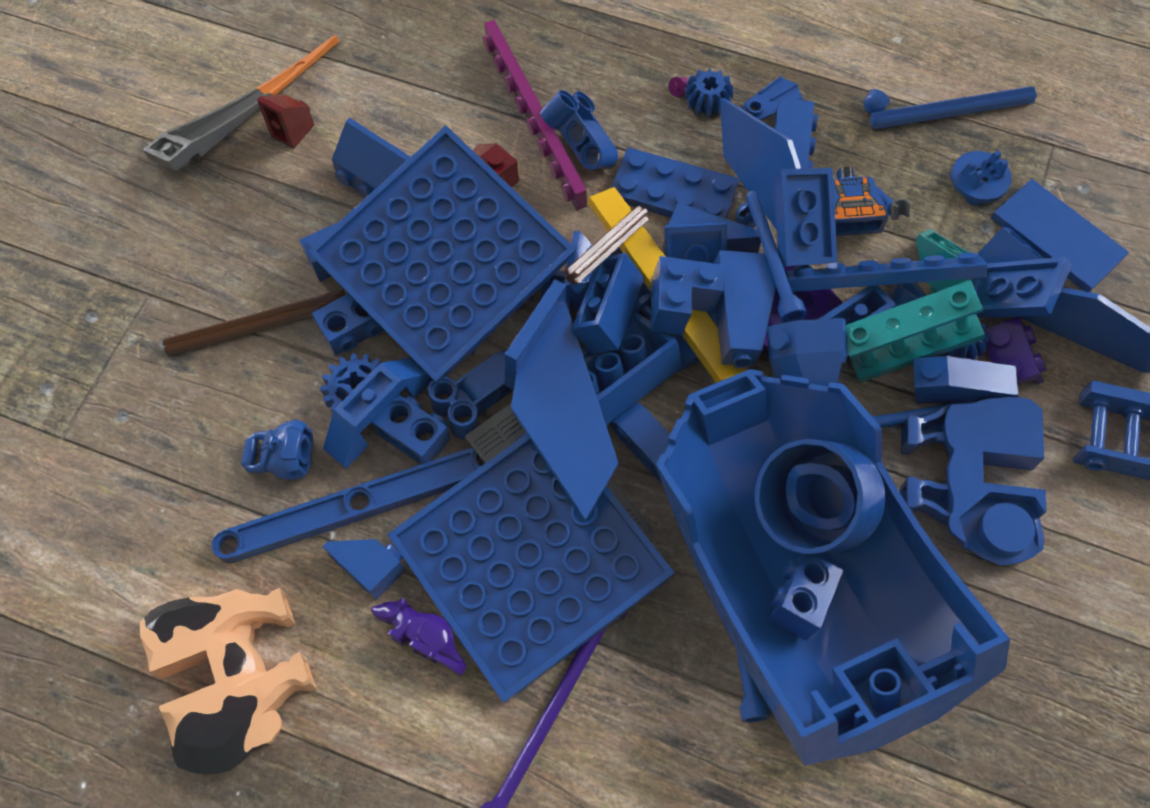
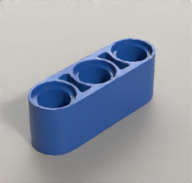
[611,403,670,485]

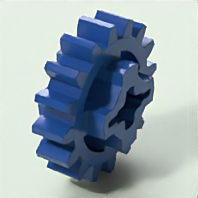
[320,353,381,413]

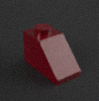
[257,95,314,149]
[473,143,519,187]

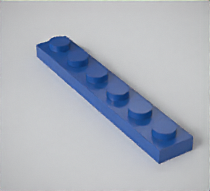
[787,253,987,292]

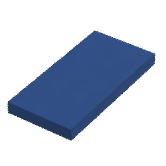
[991,178,1129,292]

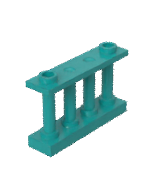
[846,280,985,383]

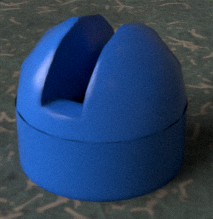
[864,89,890,114]
[735,202,756,228]

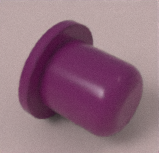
[668,76,688,97]

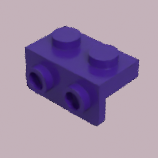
[984,317,1047,385]

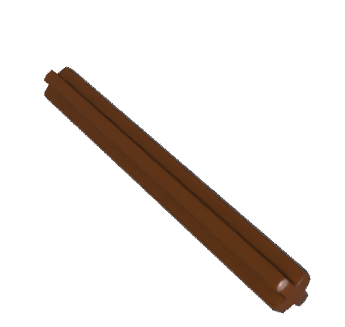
[163,290,346,356]

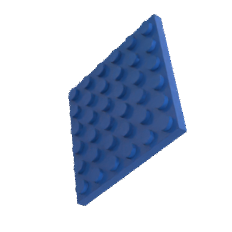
[308,125,576,384]
[387,434,675,704]

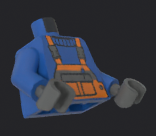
[833,167,911,236]

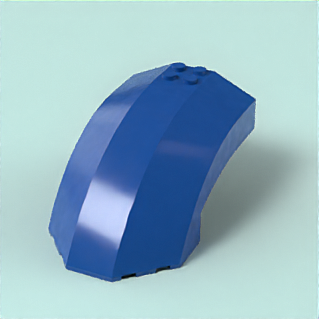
[656,369,1010,766]

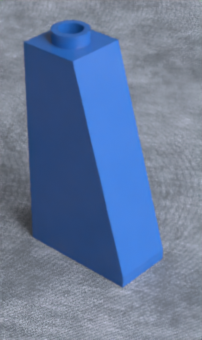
[714,250,776,368]

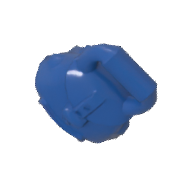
[241,419,313,481]

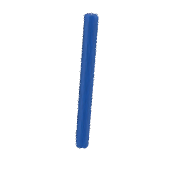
[870,86,1037,129]

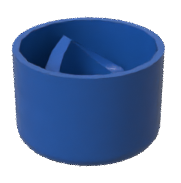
[755,439,885,554]

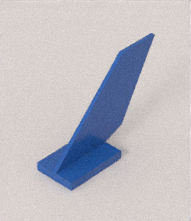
[720,98,838,267]
[972,257,1150,373]
[504,280,619,521]

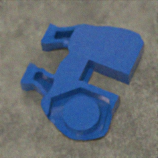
[900,397,1047,566]

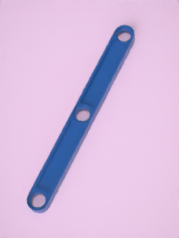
[212,447,481,563]

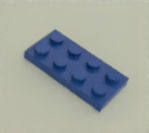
[611,147,740,219]

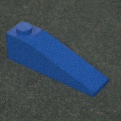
[767,318,848,386]

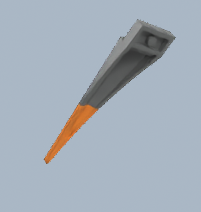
[143,35,339,171]

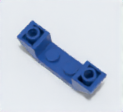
[323,358,433,469]

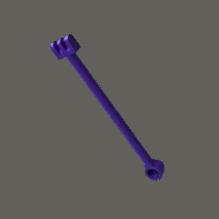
[480,611,629,808]

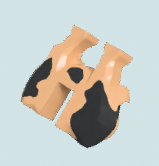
[140,588,317,775]

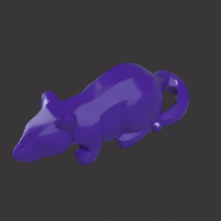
[371,598,467,676]

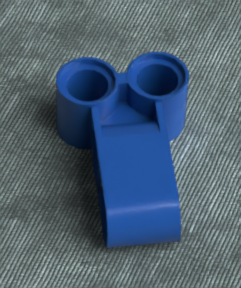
[540,90,618,170]
[428,350,513,439]

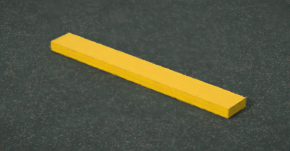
[588,187,748,383]

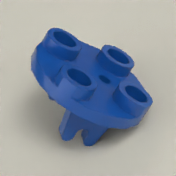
[949,151,1011,206]

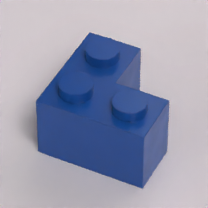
[650,256,723,335]

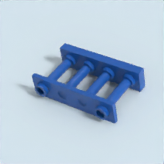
[1073,380,1150,480]

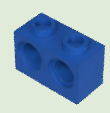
[311,294,384,356]
[371,394,450,464]
[769,553,843,641]

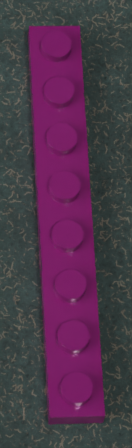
[482,20,587,211]

